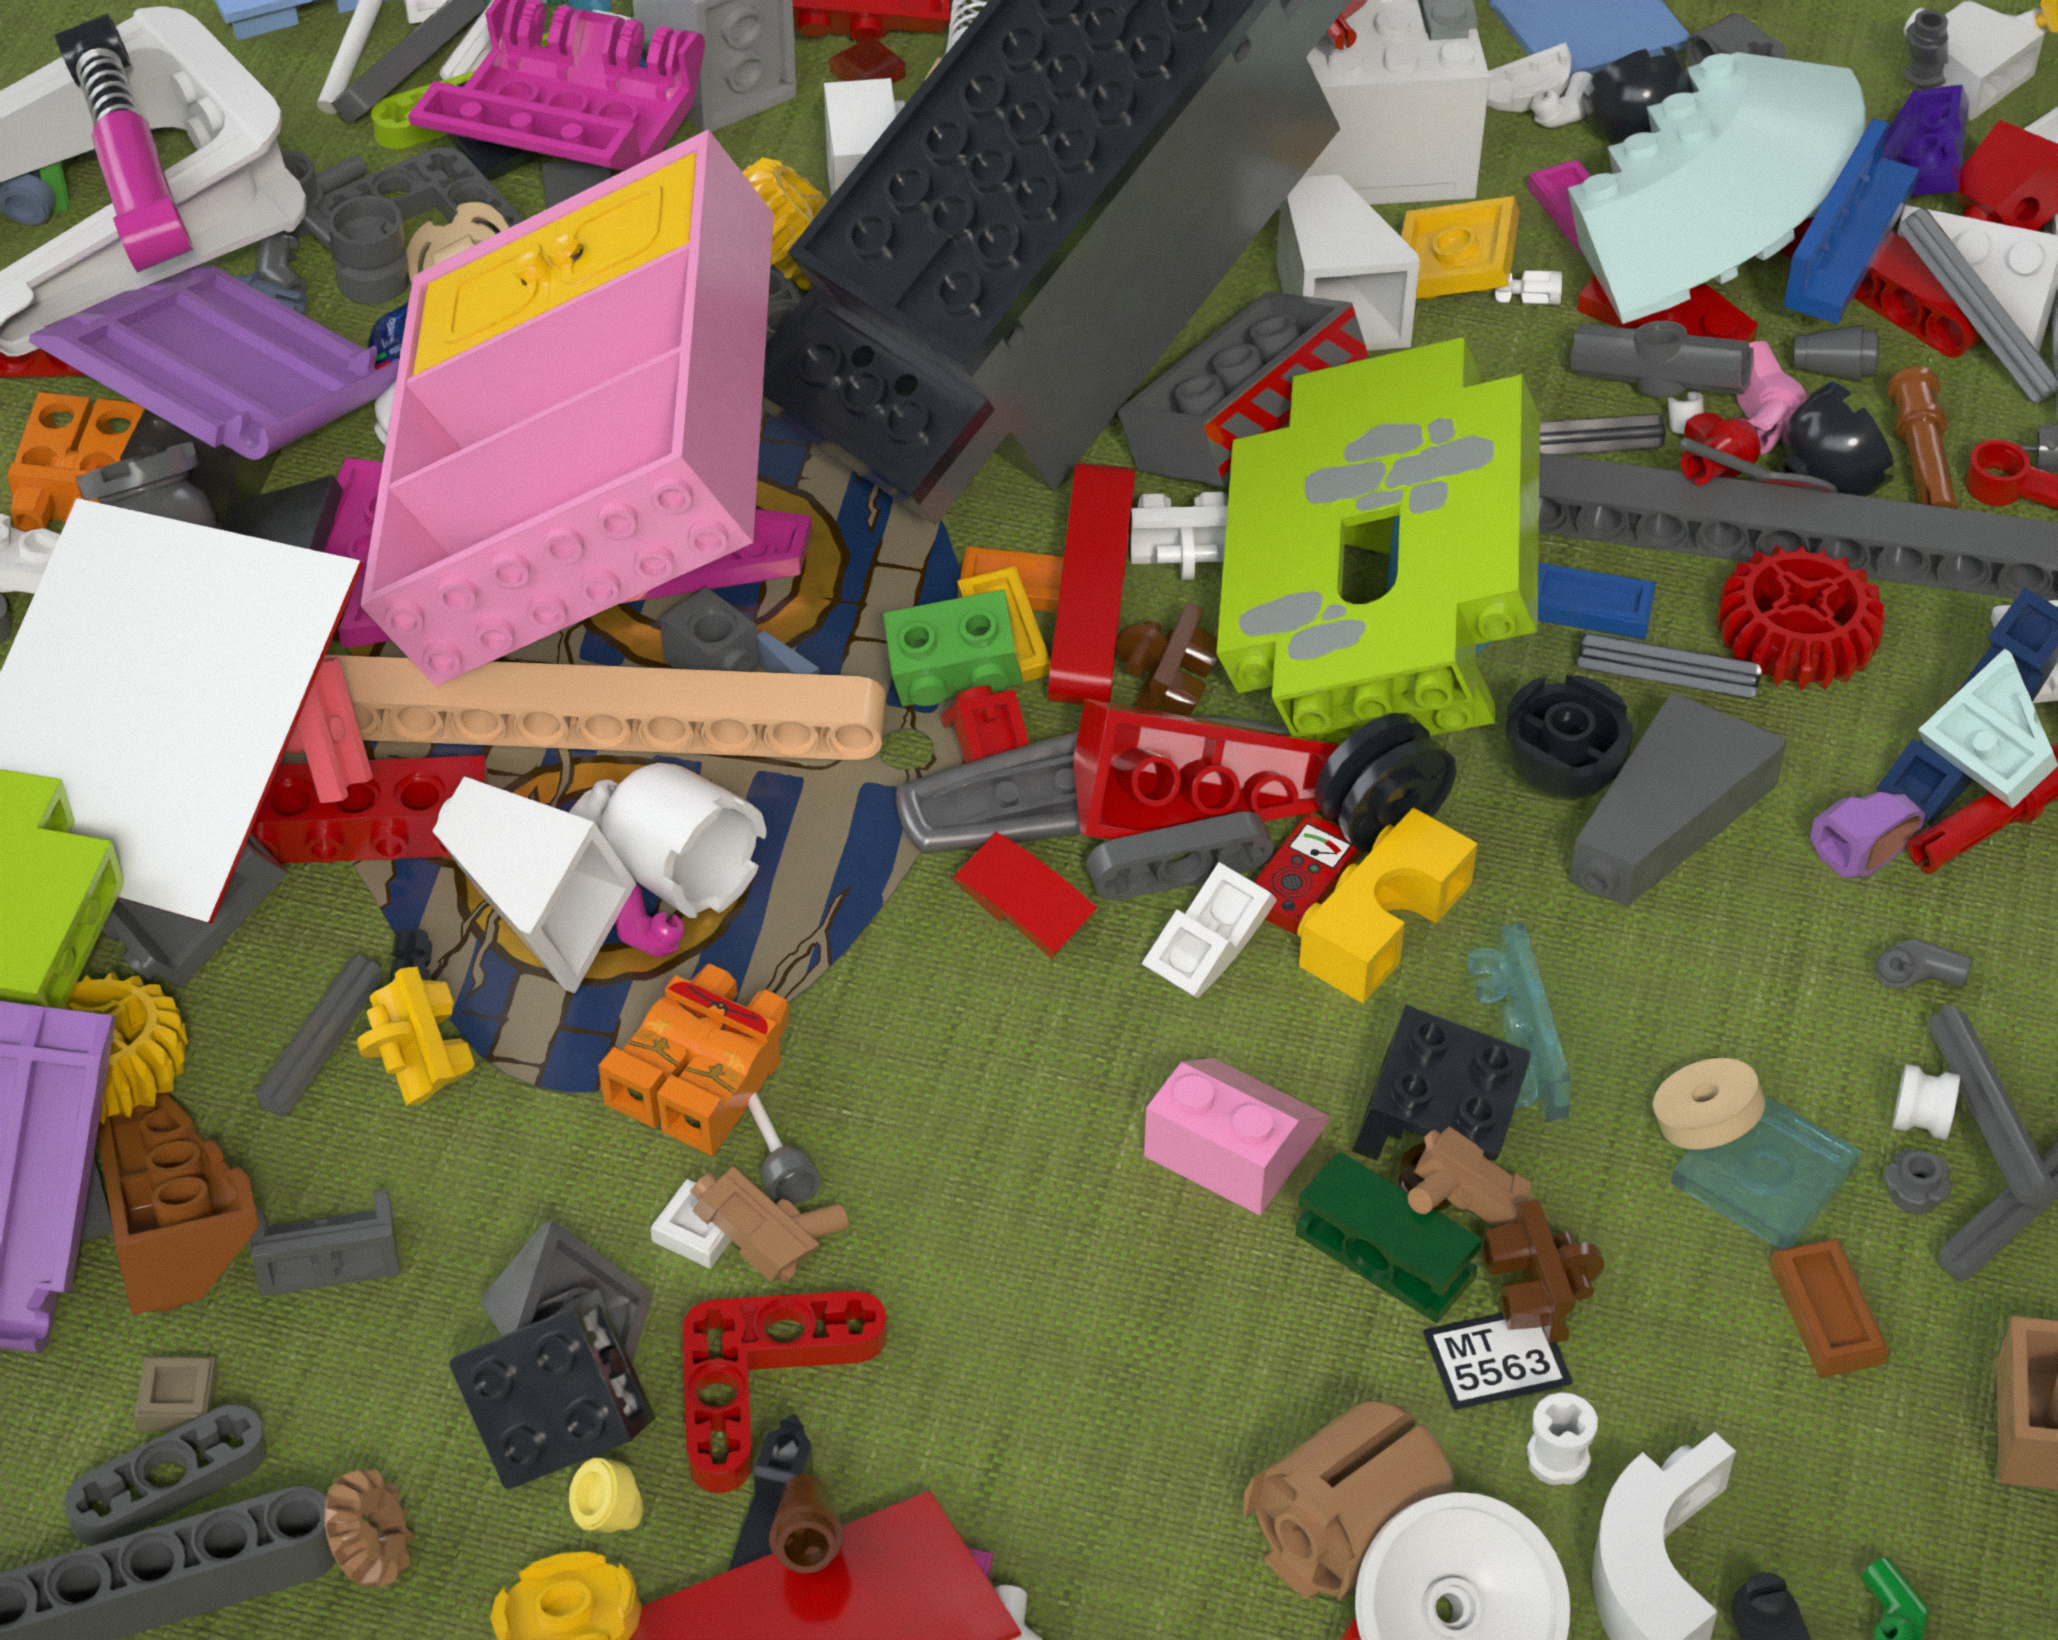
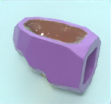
[1810,792,1925,879]

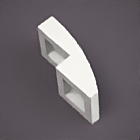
[1142,862,1277,999]

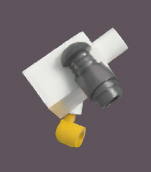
[1904,0,2058,120]

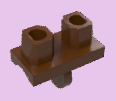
[1116,602,1218,716]
[1481,1199,1605,1343]

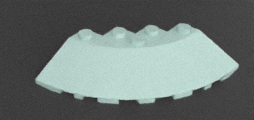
[1568,52,1867,324]

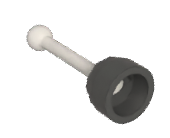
[748,1092,821,1205]

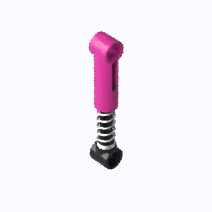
[55,13,194,273]

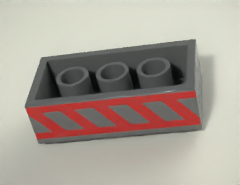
[1118,292,1370,486]

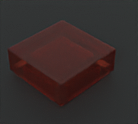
[830,36,906,84]

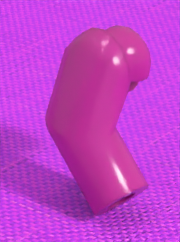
[615,884,685,957]

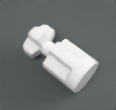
[1495,270,1562,305]

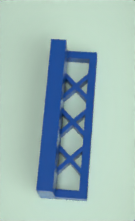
[1784,118,1920,324]

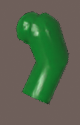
[1861,1557,1930,1640]

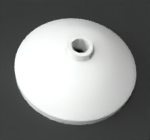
[1355,1493,1570,1640]

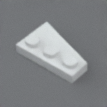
[1897,205,2058,352]

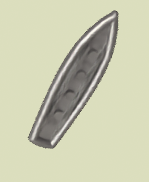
[896,715,1291,854]

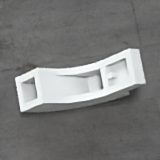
[1592,1432,1736,1640]

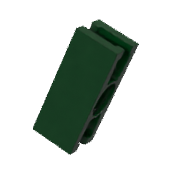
[1295,1151,1482,1324]

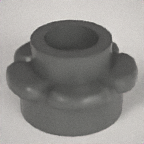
[1884,1149,1952,1214]

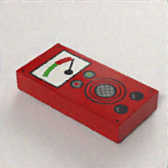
[1253,813,1362,936]

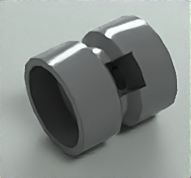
[328,195,410,305]

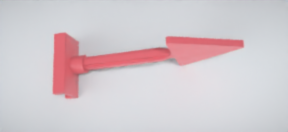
[286,657,373,803]

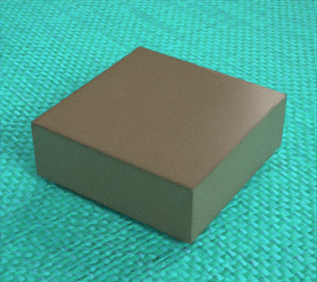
[134,1357,219,1431]

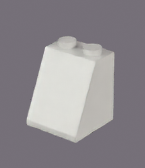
[1276,174,1420,351]
[432,776,637,993]

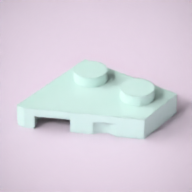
[1918,649,2058,808]

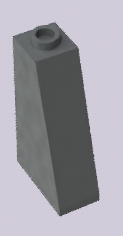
[1569,692,1787,906]

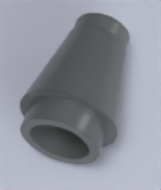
[1794,324,1879,382]

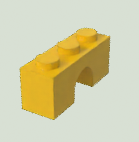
[1297,807,1478,1004]

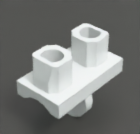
[1130,492,1228,580]

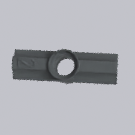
[1570,321,1754,397]

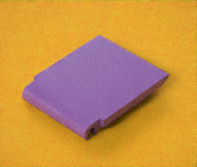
[29,265,399,460]
[0,1001,116,1354]

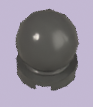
[75,441,218,529]

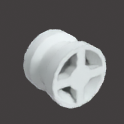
[1892,1064,1960,1140]

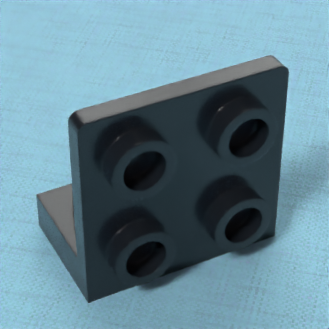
[1352,1005,1531,1161]
[449,1289,656,1489]

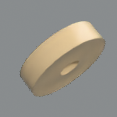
[1653,1058,1765,1149]

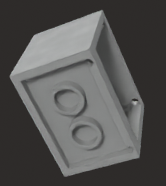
[633,0,797,132]

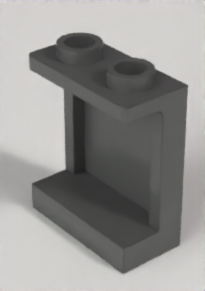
[102,832,288,988]

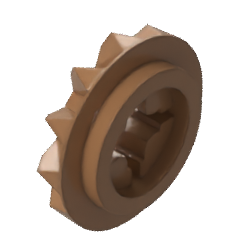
[325,1469,415,1588]

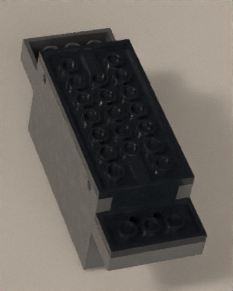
[762,0,1351,525]

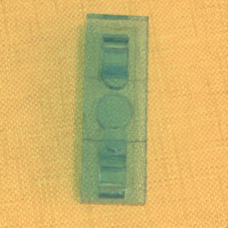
[1468,922,1571,1122]

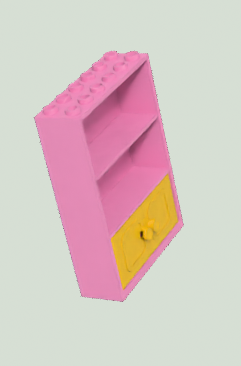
[360,129,774,687]

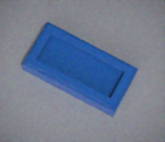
[1538,562,1656,639]

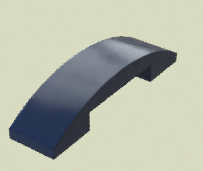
[1876,587,2058,825]

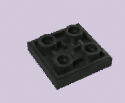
[220,475,343,552]

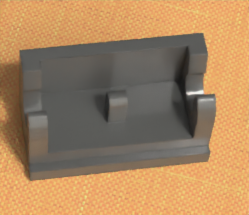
[251,1189,400,1296]

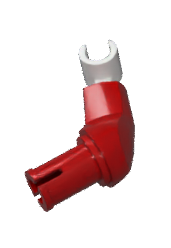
[1668,392,1761,485]

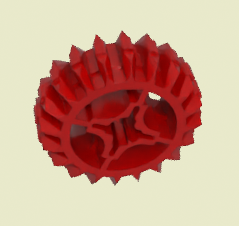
[1717,543,1885,691]

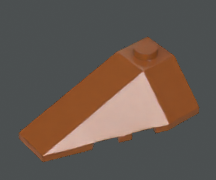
[98,1093,259,1315]

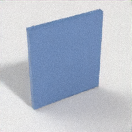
[1488,0,1691,81]

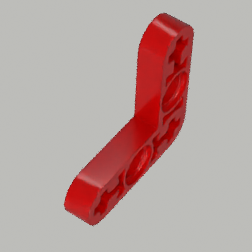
[682,1291,887,1493]

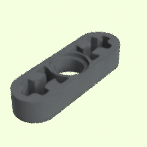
[1086,812,1274,901]
[64,1404,267,1546]

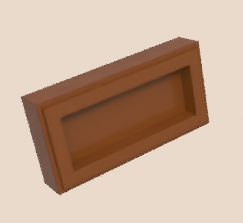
[1770,1238,1889,1378]

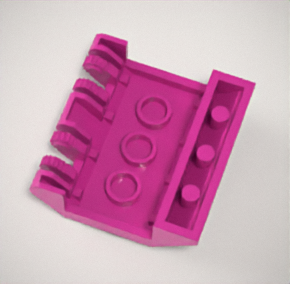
[408,0,705,171]

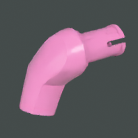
[1736,341,1807,454]

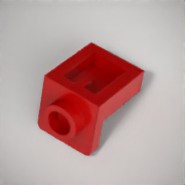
[940,685,1030,764]

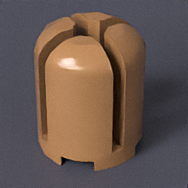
[1244,1402,1454,1601]

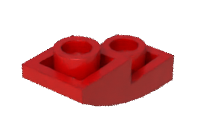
[952,832,1098,960]

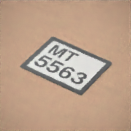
[1423,1313,1573,1410]

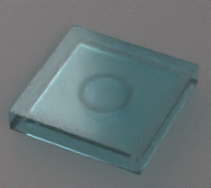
[1671,1095,1861,1250]

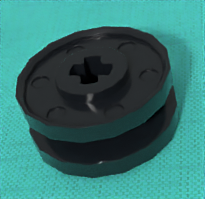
[1314,713,1457,852]

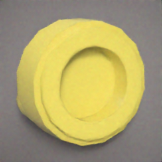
[569,1458,644,1533]

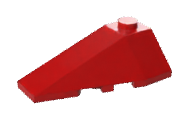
[1073,699,1341,840]

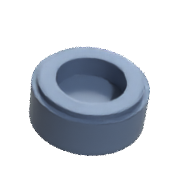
[0,173,56,225]

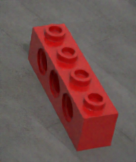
[251,755,489,864]

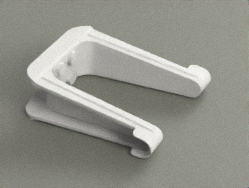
[0,6,307,356]

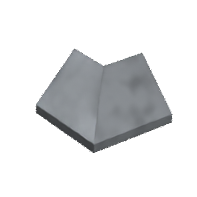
[479,1220,653,1363]

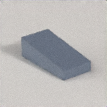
[757,630,820,675]

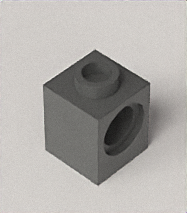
[660,586,759,672]

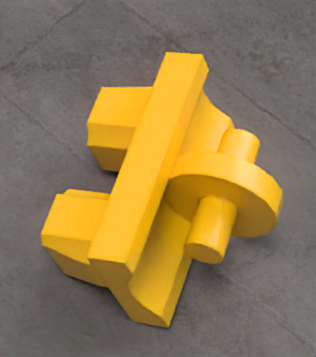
[356,967,475,1106]

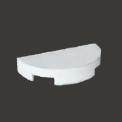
[1486,42,1571,112]

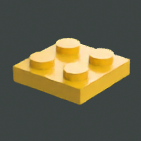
[1401,196,1520,299]

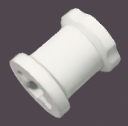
[1527,1392,1598,1485]

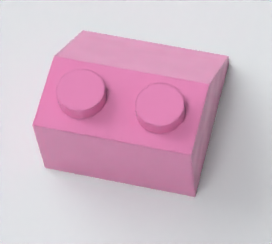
[1144,1058,1329,1216]

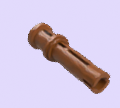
[1887,366,1959,509]

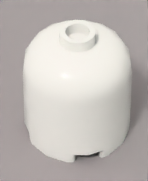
[601,763,767,918]

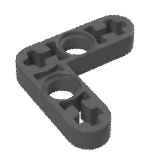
[320,147,523,234]

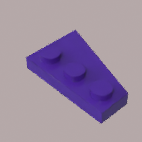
[1882,84,1969,196]

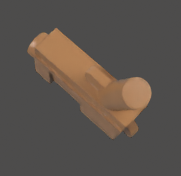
[1408,1126,1533,1227]
[690,1166,848,1283]

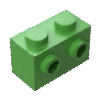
[883,589,1023,707]

